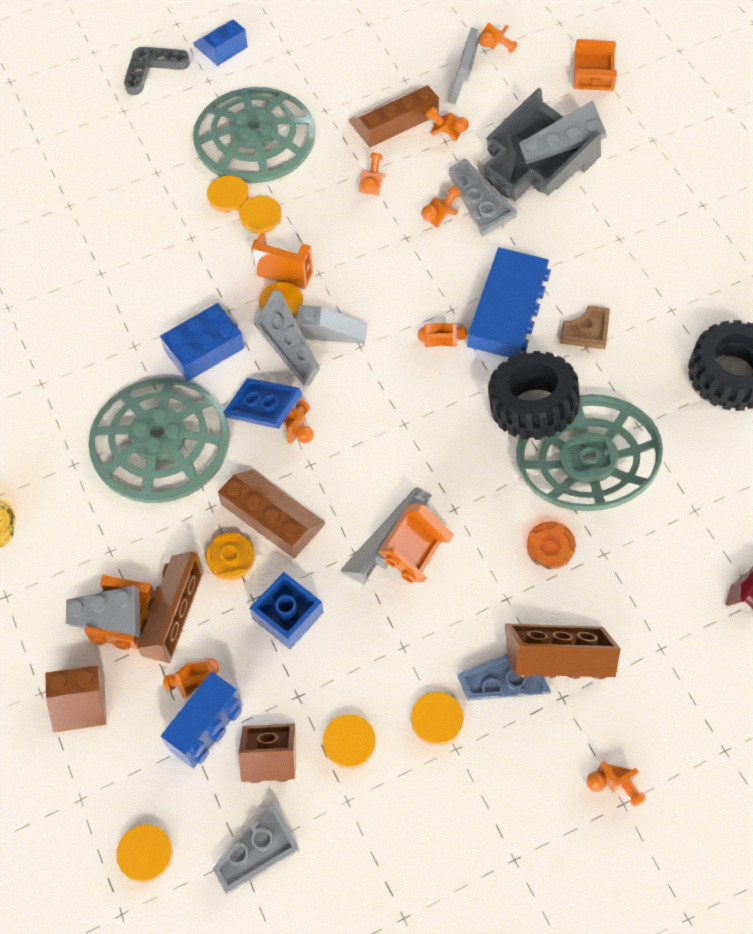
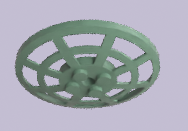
[193,87,316,183]
[88,378,230,503]
[516,394,663,511]

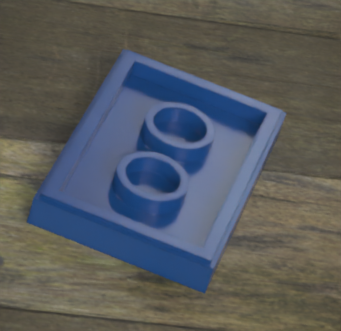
[223,378,302,429]

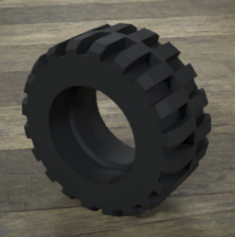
[688,320,753,411]
[488,351,580,440]

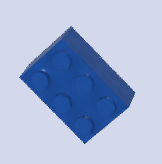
[160,303,245,381]
[160,671,243,769]

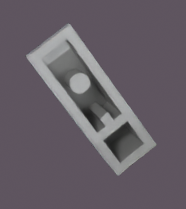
[297,305,367,344]

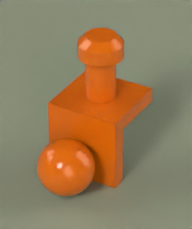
[478,22,518,53]
[425,106,469,141]
[359,152,386,196]
[421,186,461,228]
[417,323,468,347]
[283,400,314,444]
[163,658,219,698]
[586,761,646,807]

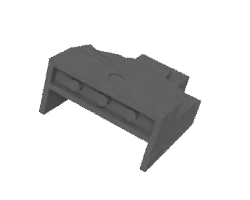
[483,87,601,201]

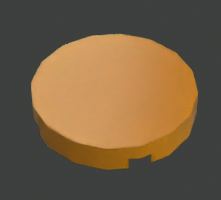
[207,175,249,213]
[239,196,282,233]
[259,282,303,318]
[205,532,255,580]
[411,692,464,745]
[323,714,376,769]
[116,824,173,883]

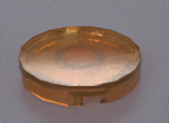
[526,521,576,569]

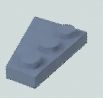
[457,654,551,701]

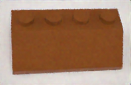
[349,85,439,148]
[218,469,326,559]
[136,551,204,664]
[505,623,621,680]

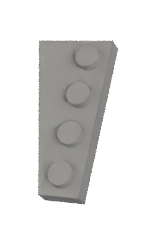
[448,27,479,105]
[519,100,607,164]
[449,158,517,236]
[254,290,320,386]

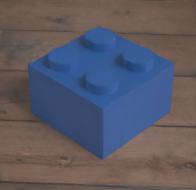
[249,572,324,650]

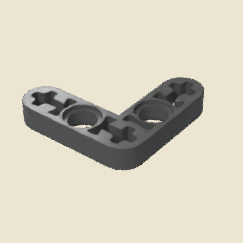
[124,47,190,95]

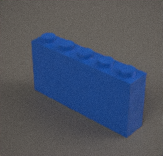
[467,247,551,358]

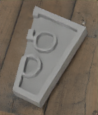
[66,585,140,637]
[213,801,300,895]

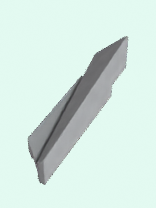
[341,487,432,585]

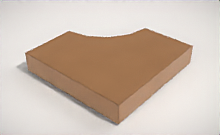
[560,306,610,349]

